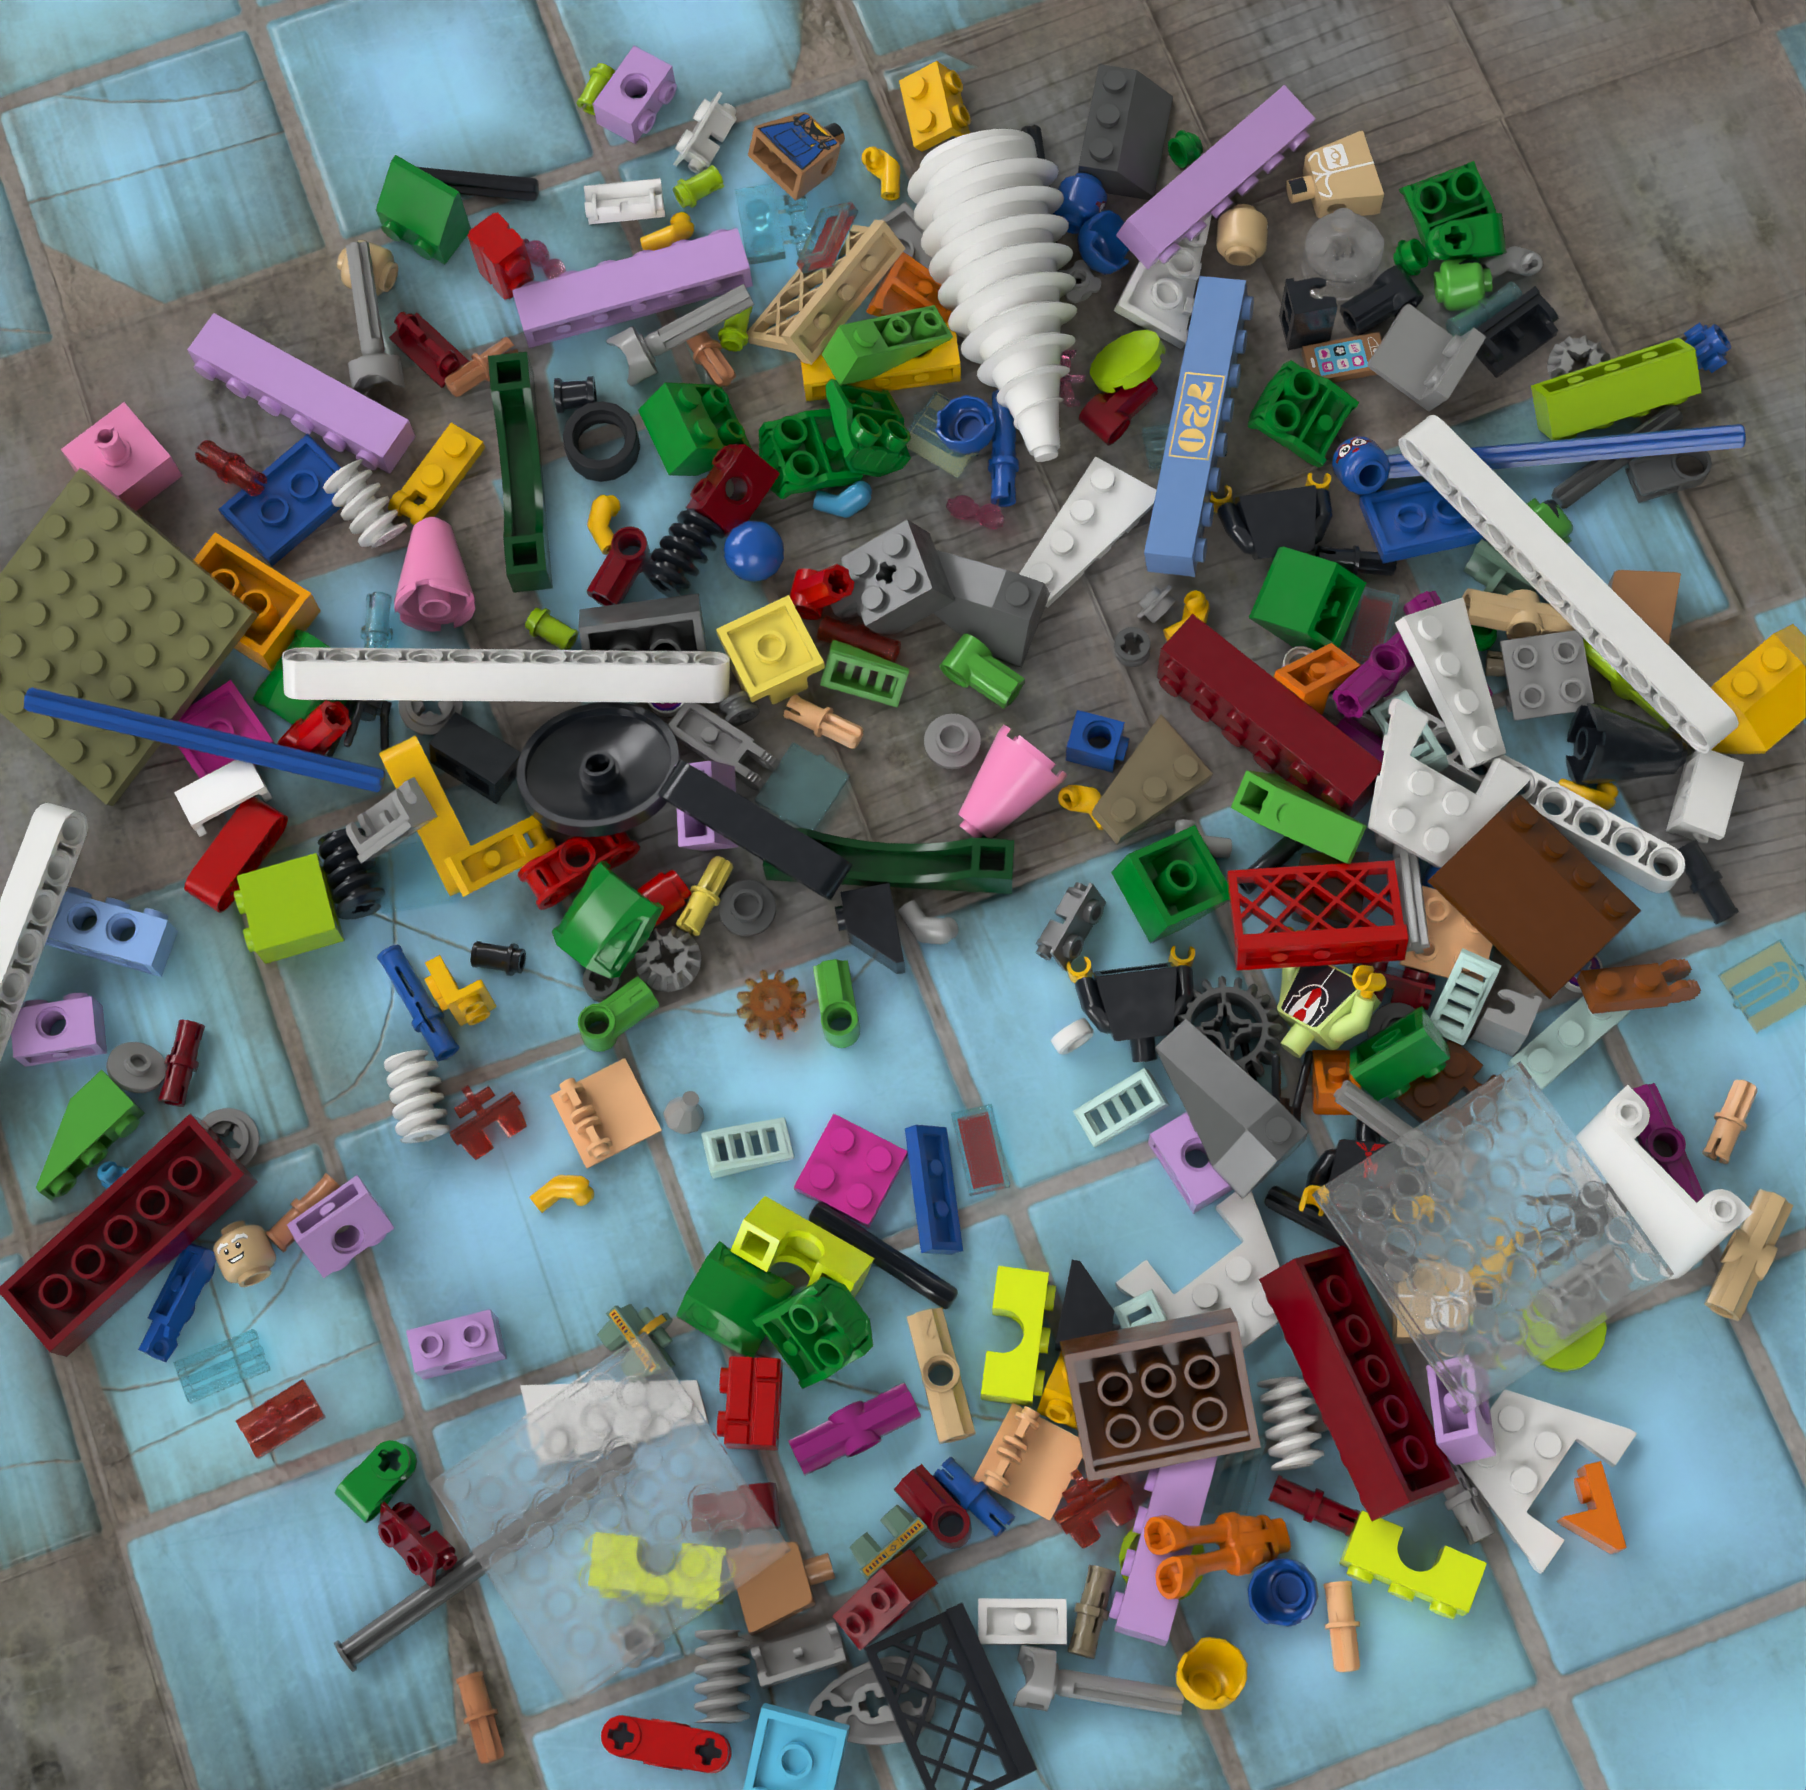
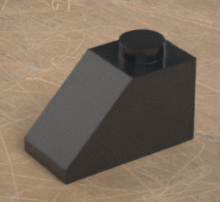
[835,883,905,974]
[1055,1259,1121,1351]

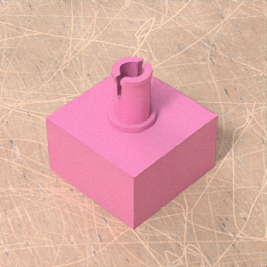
[61,402,182,511]

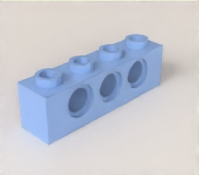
[45,887,178,977]

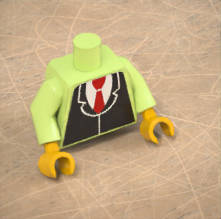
[1277,927,1386,1058]

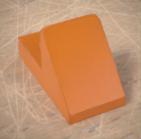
[1274,643,1361,715]
[1312,1050,1361,1115]
[1556,1461,1627,1554]

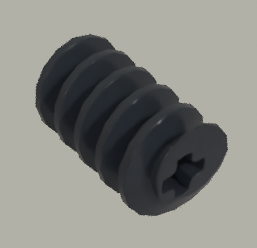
[642,510,725,597]
[318,828,386,920]

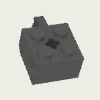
[831,520,955,636]

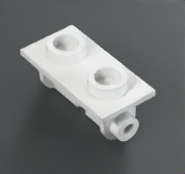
[673,91,737,174]
[584,178,665,225]

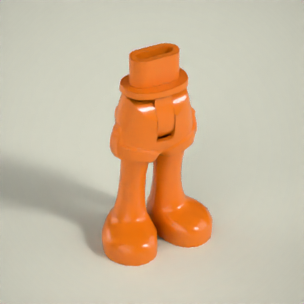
[1144,1512,1291,1599]

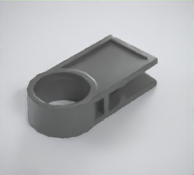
[1625,451,1712,503]

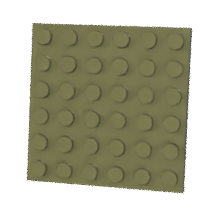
[0,468,259,806]

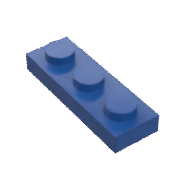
[905,1125,963,1255]

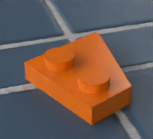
[866,251,952,323]

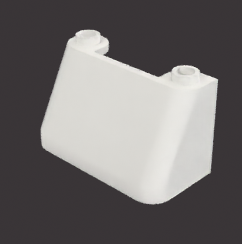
[1558,1085,1753,1280]

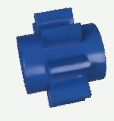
[1684,322,1731,373]

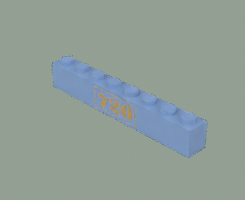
[1144,276,1254,577]

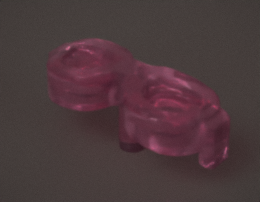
[524,238,567,280]
[1060,350,1085,407]
[946,495,1005,529]

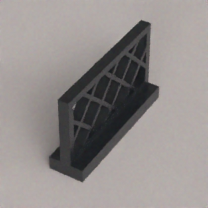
[864,1603,1037,1790]

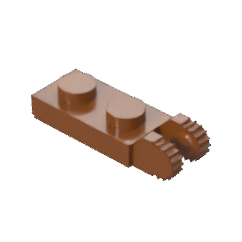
[1577,959,1701,1014]

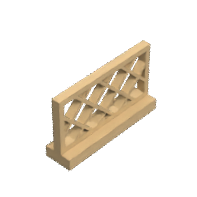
[746,219,906,364]

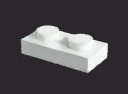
[978,1598,1067,1645]

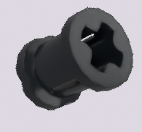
[554,376,597,414]

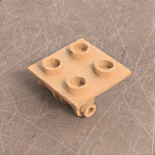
[1399,886,1493,982]
[550,1058,662,1169]
[973,1403,1083,1521]

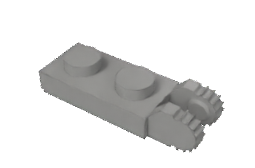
[668,703,780,791]

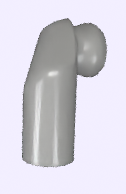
[1481,246,1543,280]
[1172,819,1232,859]
[898,900,959,944]

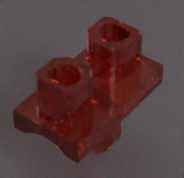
[449,1085,527,1160]
[236,1379,326,1459]
[1053,1469,1136,1549]

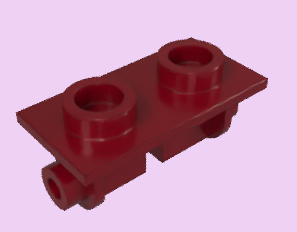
[388,311,470,388]
[1350,961,1436,1011]
[378,1502,457,1587]

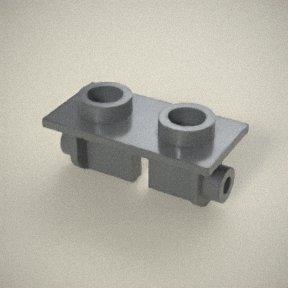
[1036,882,1106,972]

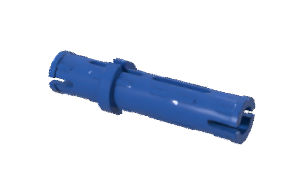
[988,389,1019,507]
[377,944,460,1061]

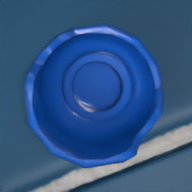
[1077,210,1129,275]
[935,395,996,455]
[724,521,784,582]
[1248,1558,1319,1627]

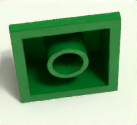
[376,155,471,265]
[1111,825,1230,944]
[1349,1006,1450,1102]

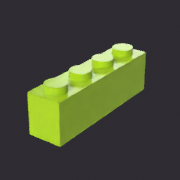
[1531,337,1702,440]

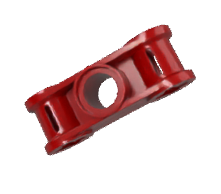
[517,831,640,910]
[601,1715,732,1773]

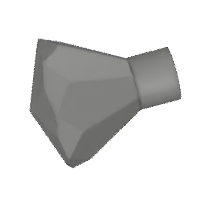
[663,1091,704,1134]

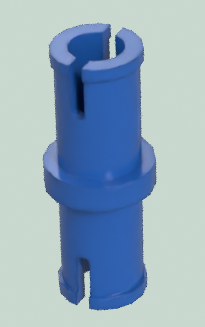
[933,1457,1015,1537]

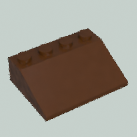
[1428,794,1641,1000]
[1060,1308,1261,1481]

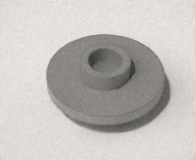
[924,714,981,769]
[106,1042,166,1093]

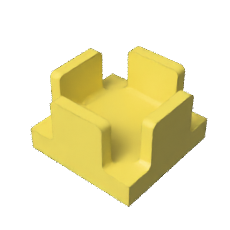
[716,595,825,704]

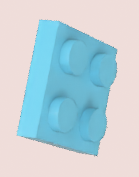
[743,1703,850,1790]

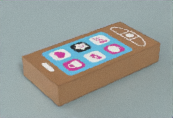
[1301,332,1382,383]

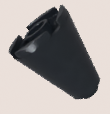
[1566,703,1687,785]

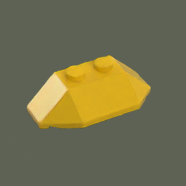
[1711,624,1806,754]

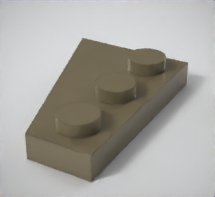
[1091,714,1213,845]

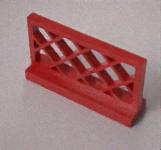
[1227,860,1409,971]

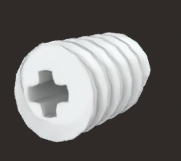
[323,459,407,548]
[384,1050,450,1143]
[1257,1377,1324,1471]

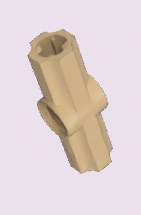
[1462,588,1575,640]
[1704,1189,1793,1321]
[906,1307,976,1444]

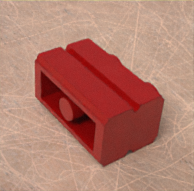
[467,212,534,300]
[717,1356,783,1451]

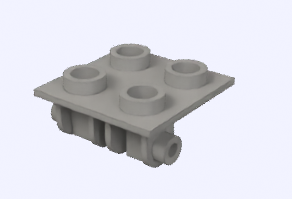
[1500,630,1594,721]

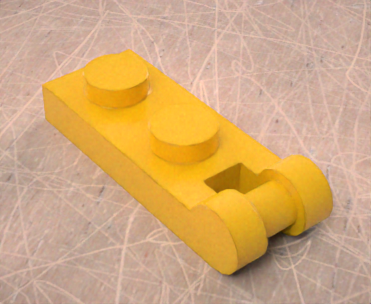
[388,422,485,525]
[444,815,557,897]

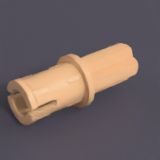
[784,694,863,749]
[1702,1079,1757,1164]
[1323,1581,1360,1672]

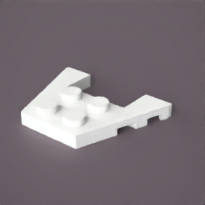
[1368,699,1531,868]
[1115,1191,1280,1350]
[1459,1389,1637,1574]

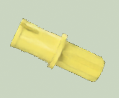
[676,856,733,936]

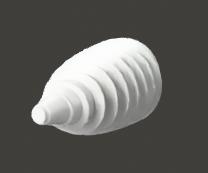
[907,129,1077,462]

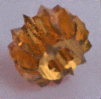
[737,969,807,1040]

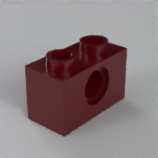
[686,444,780,537]
[832,1549,938,1651]

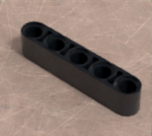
[657,759,853,901]

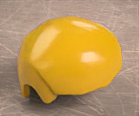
[1175,1637,1248,1710]

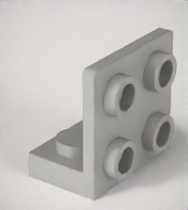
[1367,304,1486,412]

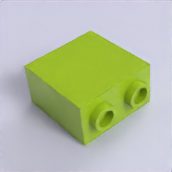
[234,853,345,964]

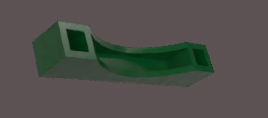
[488,352,553,593]
[763,828,1014,894]

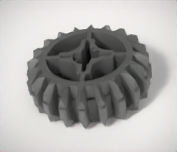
[1173,976,1283,1078]

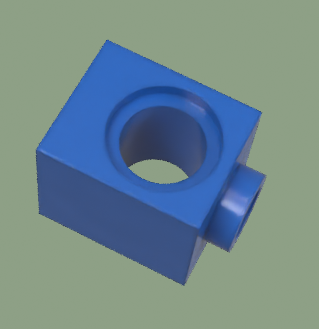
[1066,710,1130,773]

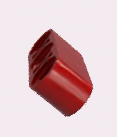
[184,796,288,913]

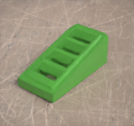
[820,639,909,708]

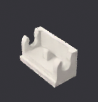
[1666,750,1744,843]
[174,760,272,837]

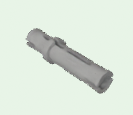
[1427,1414,1495,1545]

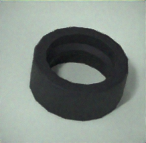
[563,401,640,482]

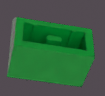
[638,382,752,476]
[1249,547,1367,651]

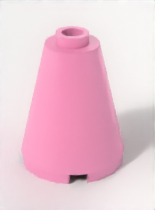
[394,517,475,632]
[958,724,1067,839]

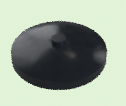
[517,702,681,837]

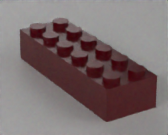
[1157,613,1382,818]
[0,1113,258,1357]
[1259,1246,1460,1521]

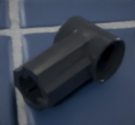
[1340,265,1424,336]

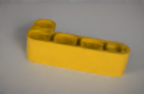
[379,735,471,897]

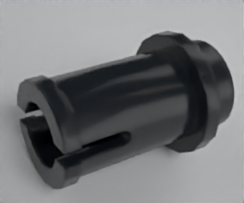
[470,941,526,976]

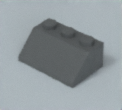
[1078,64,1173,200]
[578,594,707,651]

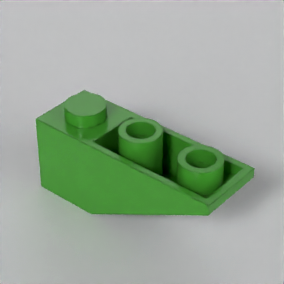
[822,305,953,386]
[1231,770,1367,864]
[36,1070,145,1201]

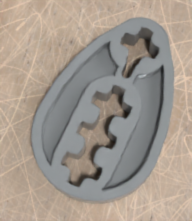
[808,1656,936,1745]

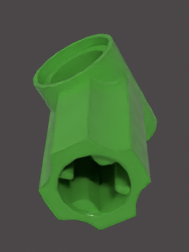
[939,634,1025,710]
[813,959,860,1048]
[578,976,659,1052]

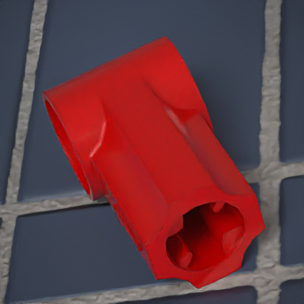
[790,564,855,620]
[277,700,352,755]

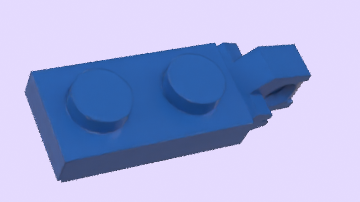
[138,1243,216,1362]

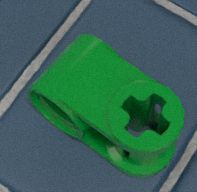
[1426,213,1507,260]
[334,1440,417,1523]

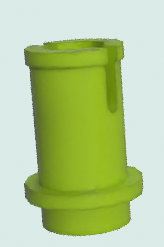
[576,63,615,115]
[673,165,724,208]
[718,306,753,352]
[525,607,579,650]

